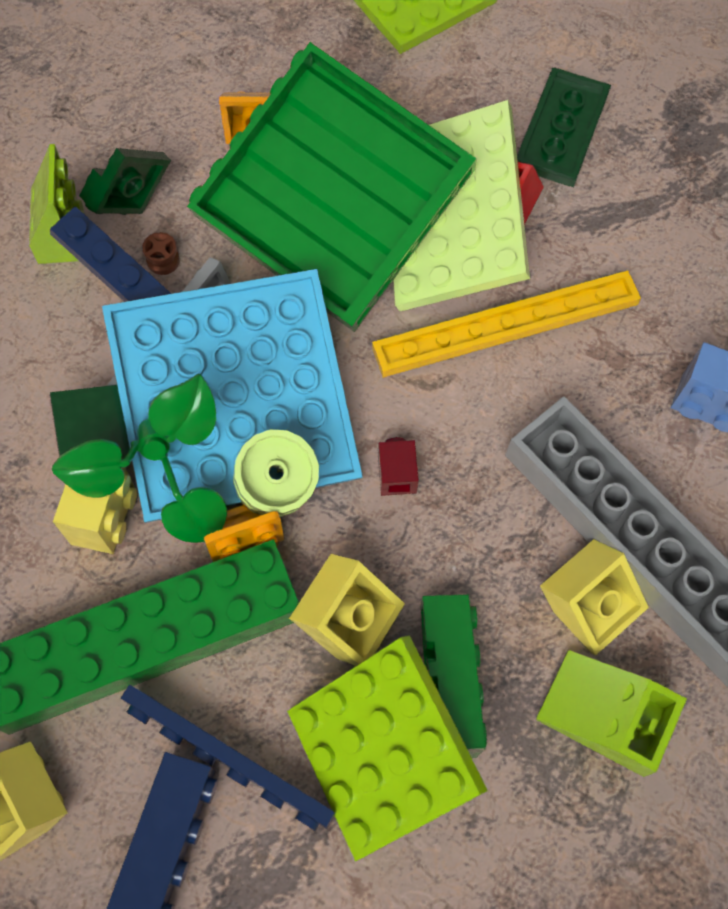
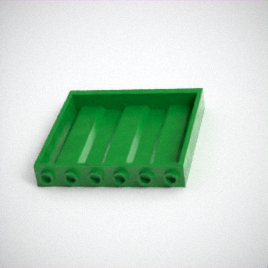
[187,42,476,332]

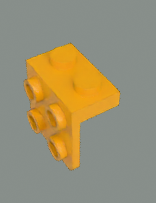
[204,505,284,562]

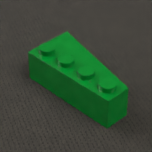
[420,594,487,758]

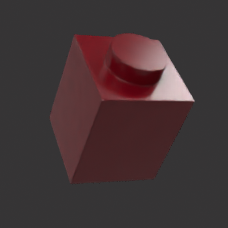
[378,437,419,496]

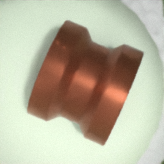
[142,232,180,275]

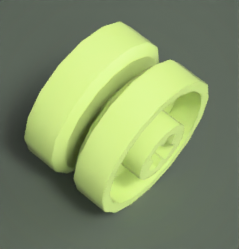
[233,429,319,517]

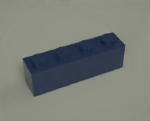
[106,752,218,909]

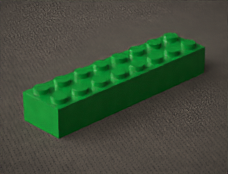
[0,539,299,735]

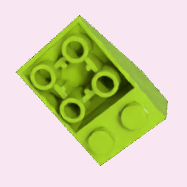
[29,144,84,264]
[535,650,687,777]

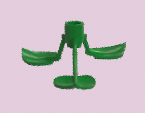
[52,374,227,543]

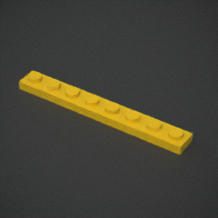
[372,270,641,378]

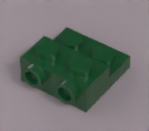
[79,148,171,215]

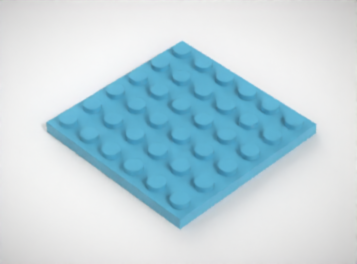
[102,269,363,523]

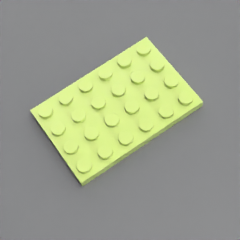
[394,100,530,312]

